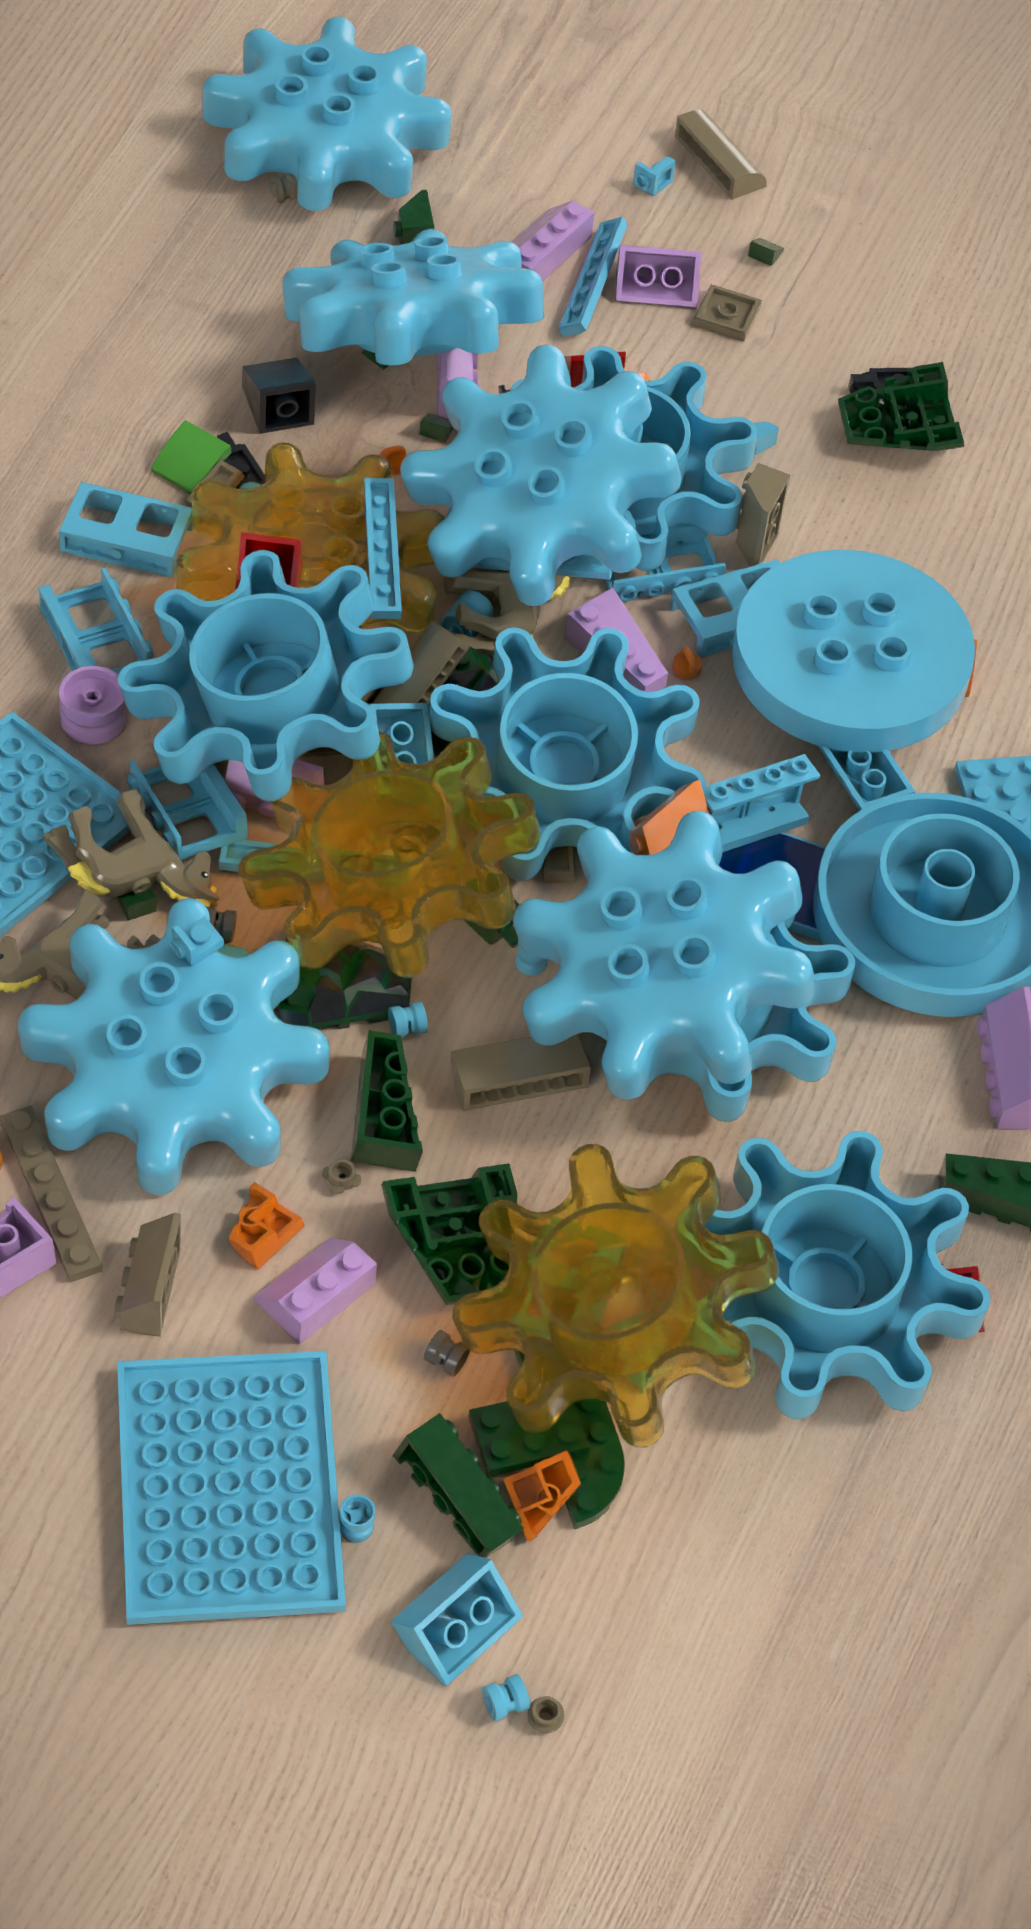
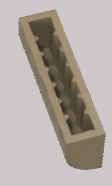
[675,110,767,200]
[371,620,470,705]
[451,1034,591,1111]

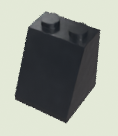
[242,357,316,434]

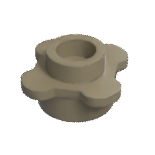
[322,1159,361,1194]

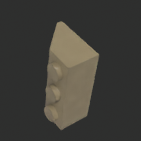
[736,463,790,567]
[114,1213,181,1337]

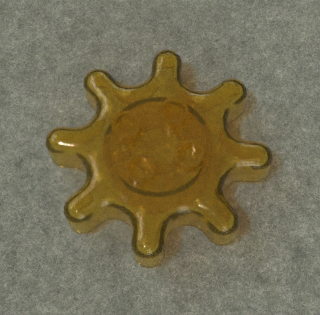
[176,442,445,632]
[238,731,541,978]
[452,1144,779,1448]

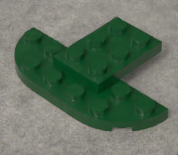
[468,1340,625,1530]

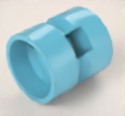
[440,590,494,637]

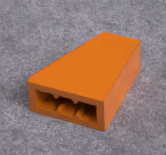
[629,780,709,855]

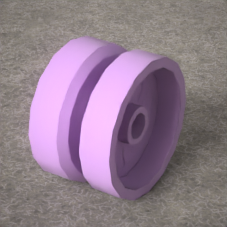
[58,666,127,745]

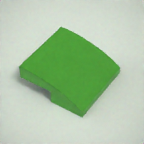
[152,420,232,494]

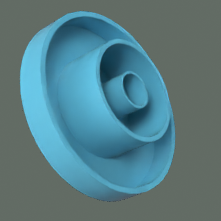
[732,550,975,753]
[813,793,1031,1017]

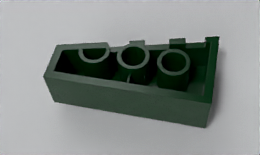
[351,1030,423,1172]
[939,1153,1031,1231]
[392,1413,524,1558]

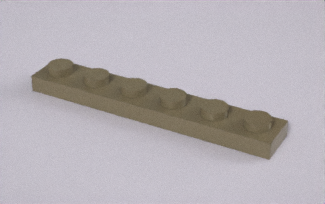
[0,1106,102,1283]

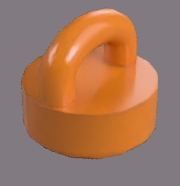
[378,445,406,475]
[672,646,703,680]

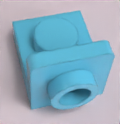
[633,156,676,197]
[170,916,224,966]

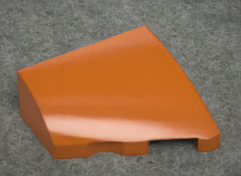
[228,1182,305,1270]
[503,1450,581,1542]

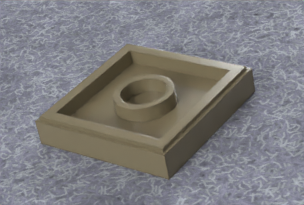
[693,284,762,341]

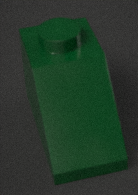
[393,190,435,245]

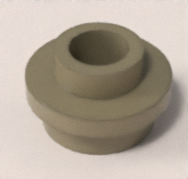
[527,1696,564,1733]

